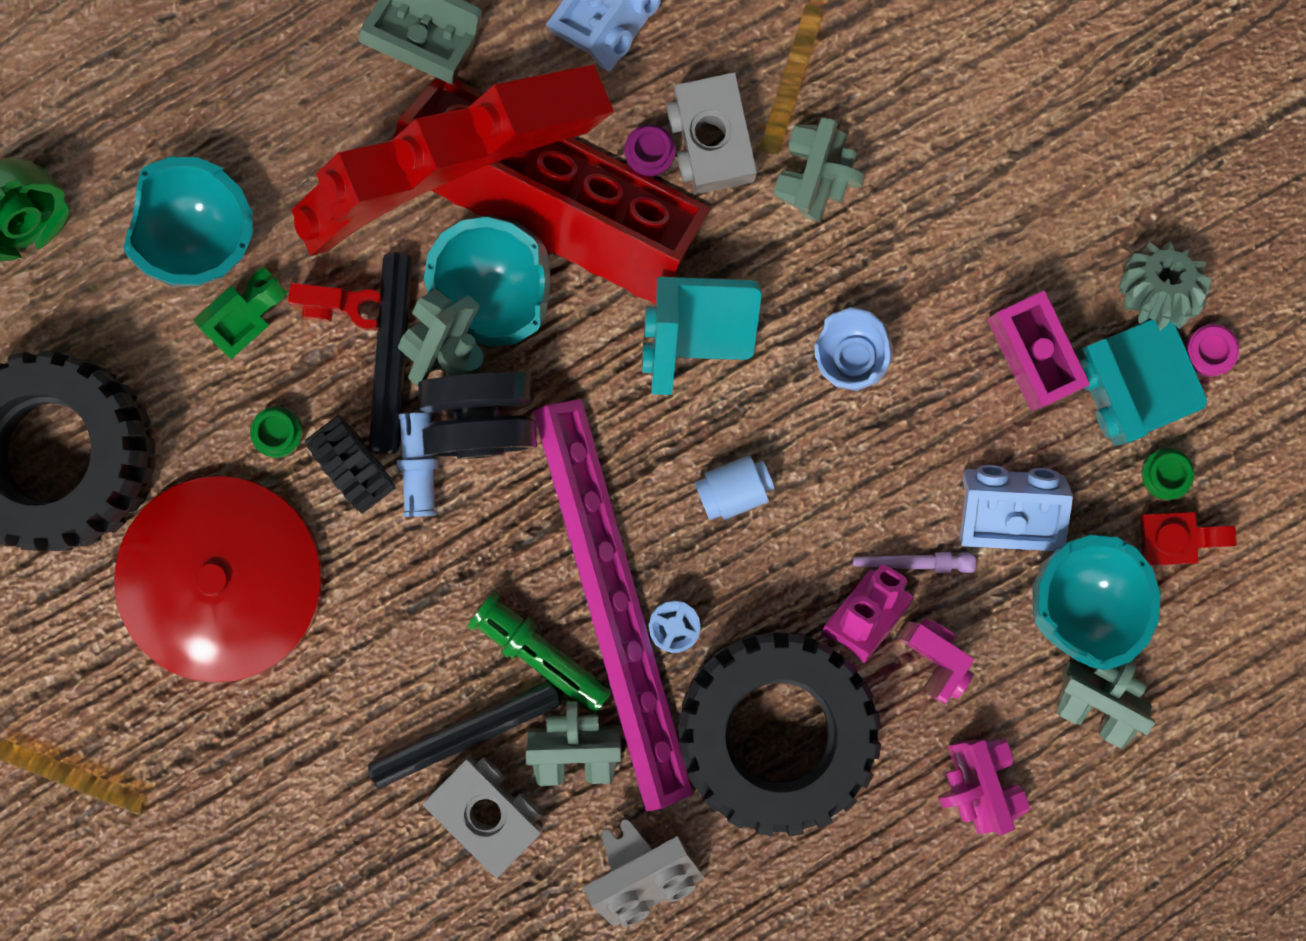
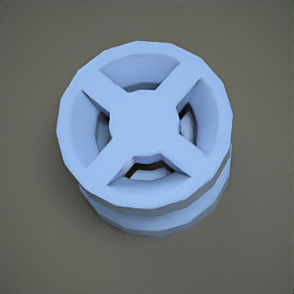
[649,600,701,653]

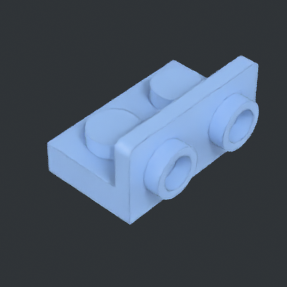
[546,0,661,71]
[960,465,1073,551]

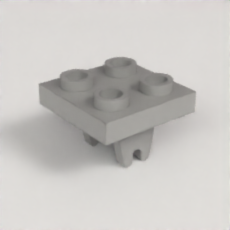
[583,819,705,927]

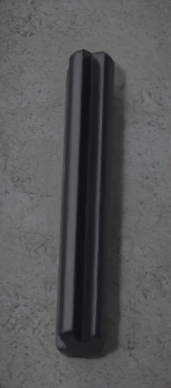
[369,252,413,455]
[367,681,561,788]

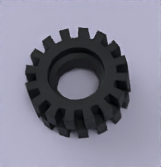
[305,415,396,514]

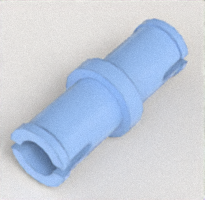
[397,413,438,517]

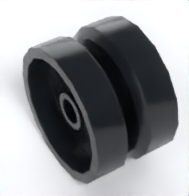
[418,372,538,459]

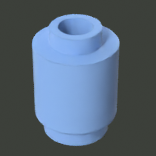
[694,455,775,521]

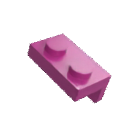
[896,618,975,704]

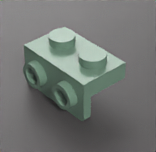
[359,0,482,84]

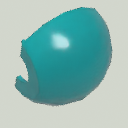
[123,156,253,287]
[424,215,550,347]
[1033,535,1161,670]

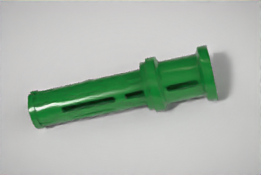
[466,590,612,715]

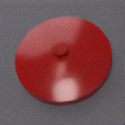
[114,476,324,682]

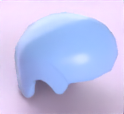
[814,307,893,391]

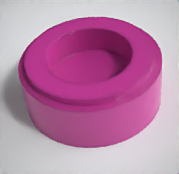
[1184,324,1239,377]

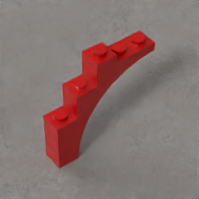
[291,64,614,256]

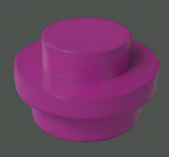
[625,124,675,176]

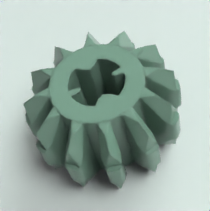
[1119,241,1212,331]

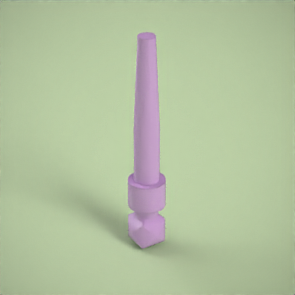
[853,552,977,573]

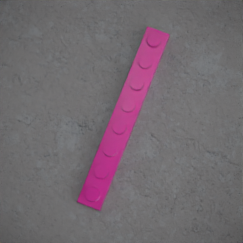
[533,399,693,811]

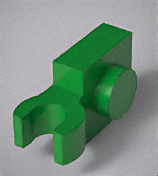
[193,267,287,359]

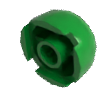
[0,158,69,261]

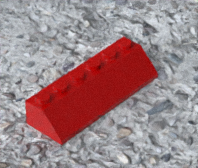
[393,77,711,304]

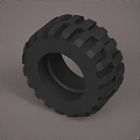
[0,350,156,551]
[679,632,881,837]

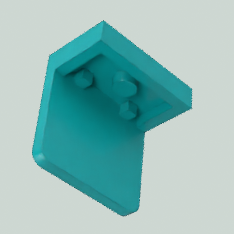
[642,277,762,395]
[1075,320,1207,446]

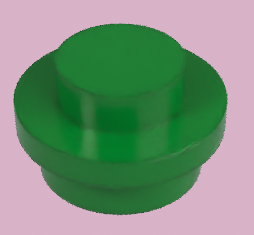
[250,407,303,458]
[1141,449,1194,500]

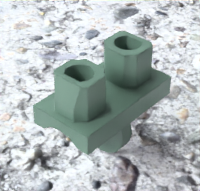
[774,117,865,222]
[398,289,484,386]
[1056,660,1155,749]
[526,701,621,786]

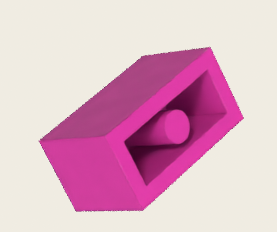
[987,290,1090,411]

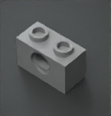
[666,72,757,195]
[422,755,543,879]

